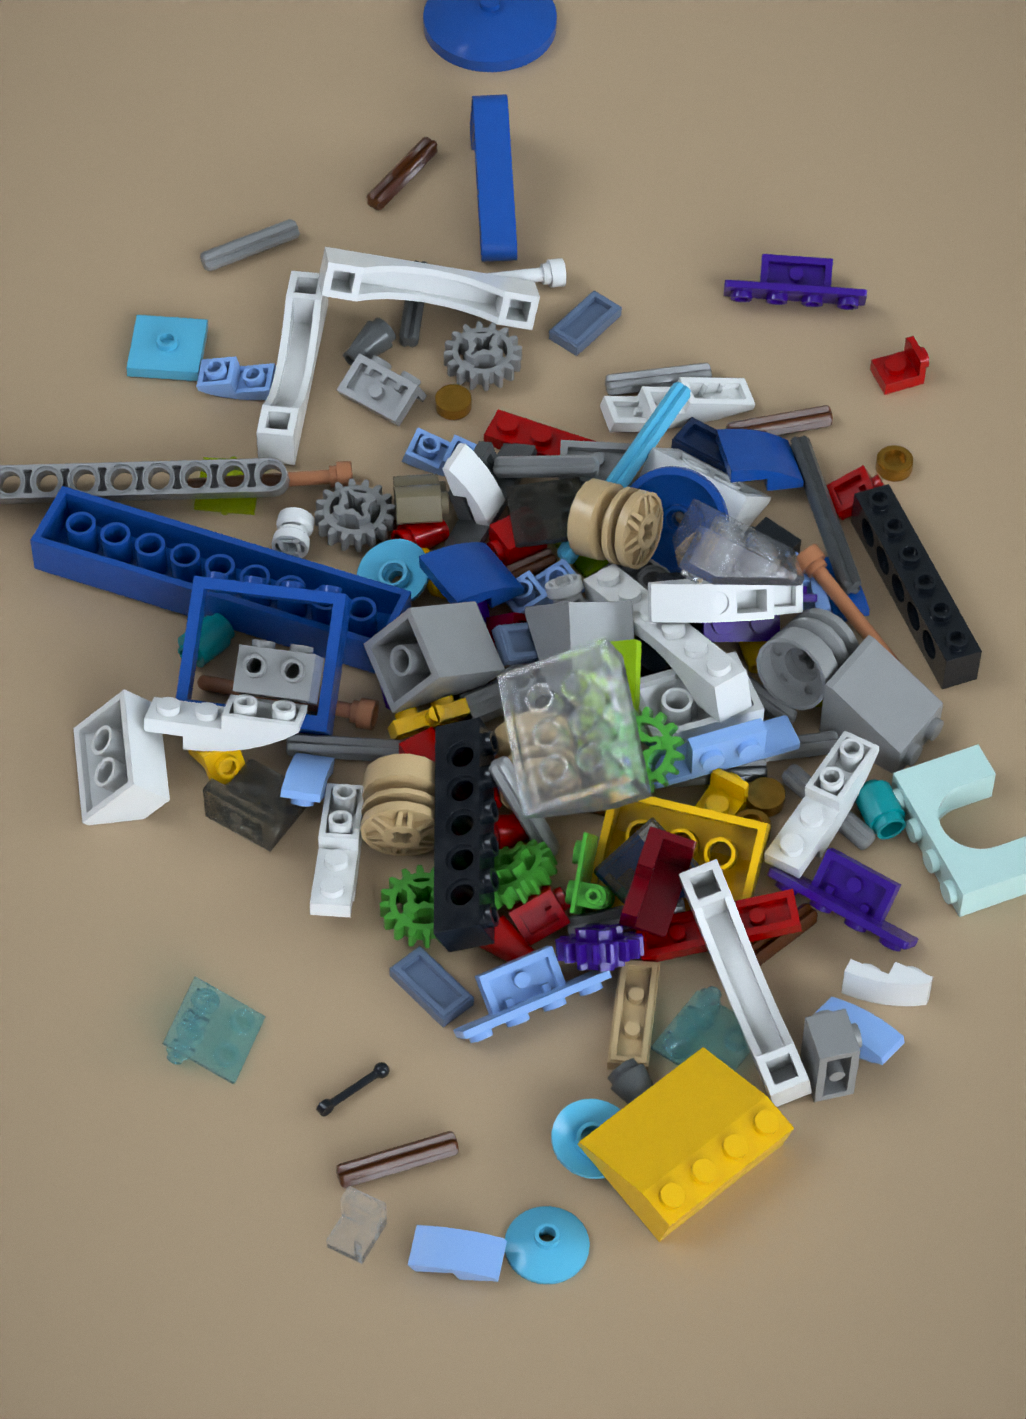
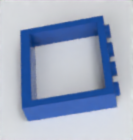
[176,571,352,736]

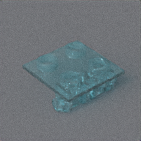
[162,976,266,1084]
[651,986,750,1071]

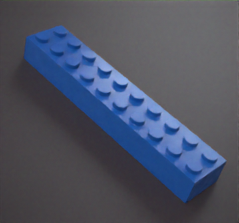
[30,486,412,674]

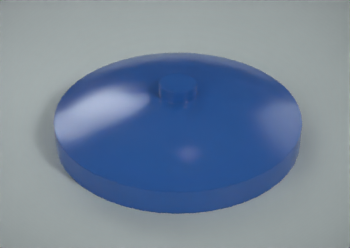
[423,0,557,72]

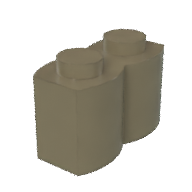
[393,474,449,525]

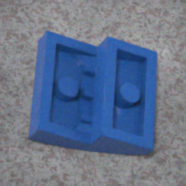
[716,429,804,491]
[419,542,524,608]

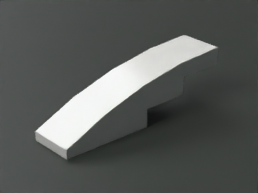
[600,377,755,433]

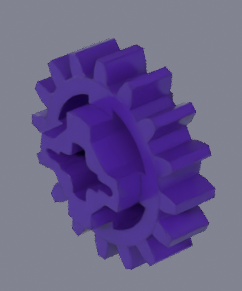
[555,923,645,972]

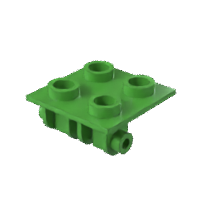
[565,832,615,915]

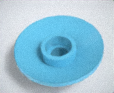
[357,539,429,601]
[551,1099,620,1179]
[505,1206,590,1284]

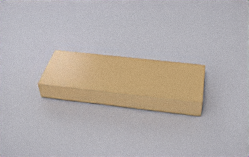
[607,959,661,1072]

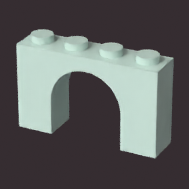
[891,744,1026,917]

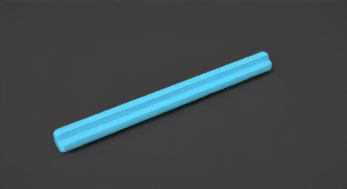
[557,382,691,564]

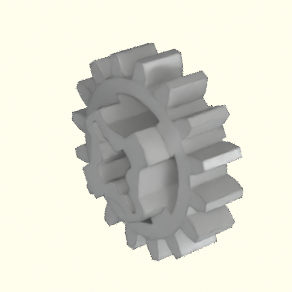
[444,321,522,391]
[314,479,396,552]

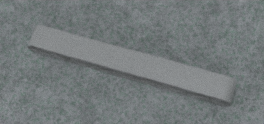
[0,458,290,504]

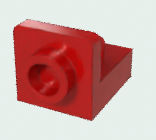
[870,336,930,395]
[827,465,884,521]
[508,884,571,946]

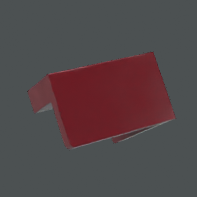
[619,826,697,938]

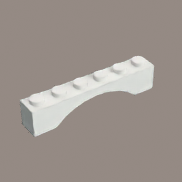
[318,247,540,330]
[256,271,328,465]
[583,564,752,723]
[679,859,812,1107]

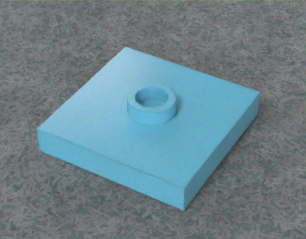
[126,315,208,381]

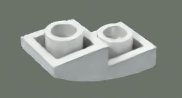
[442,443,505,526]
[841,959,933,1006]

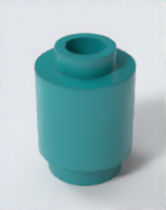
[177,613,235,668]
[855,779,906,839]

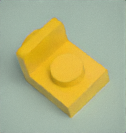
[188,750,248,789]
[695,768,749,816]

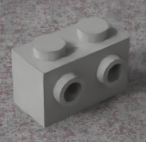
[233,639,324,705]
[800,1009,862,1102]

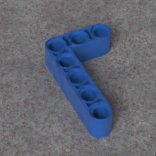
[470,94,517,262]

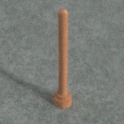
[188,461,353,488]
[792,544,904,666]
[197,675,379,731]

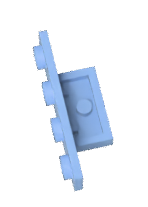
[642,715,800,789]
[453,945,612,1043]

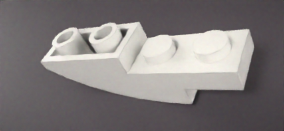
[648,572,803,623]
[144,694,307,751]
[764,731,879,879]
[310,783,364,917]

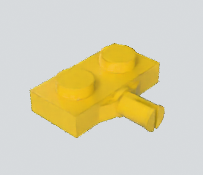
[387,696,470,740]

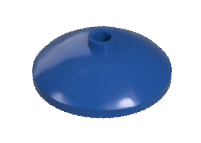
[630,466,729,573]

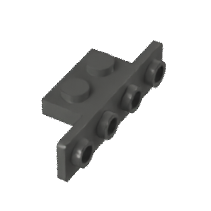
[444,441,537,547]

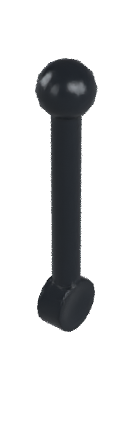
[316,1062,390,1117]

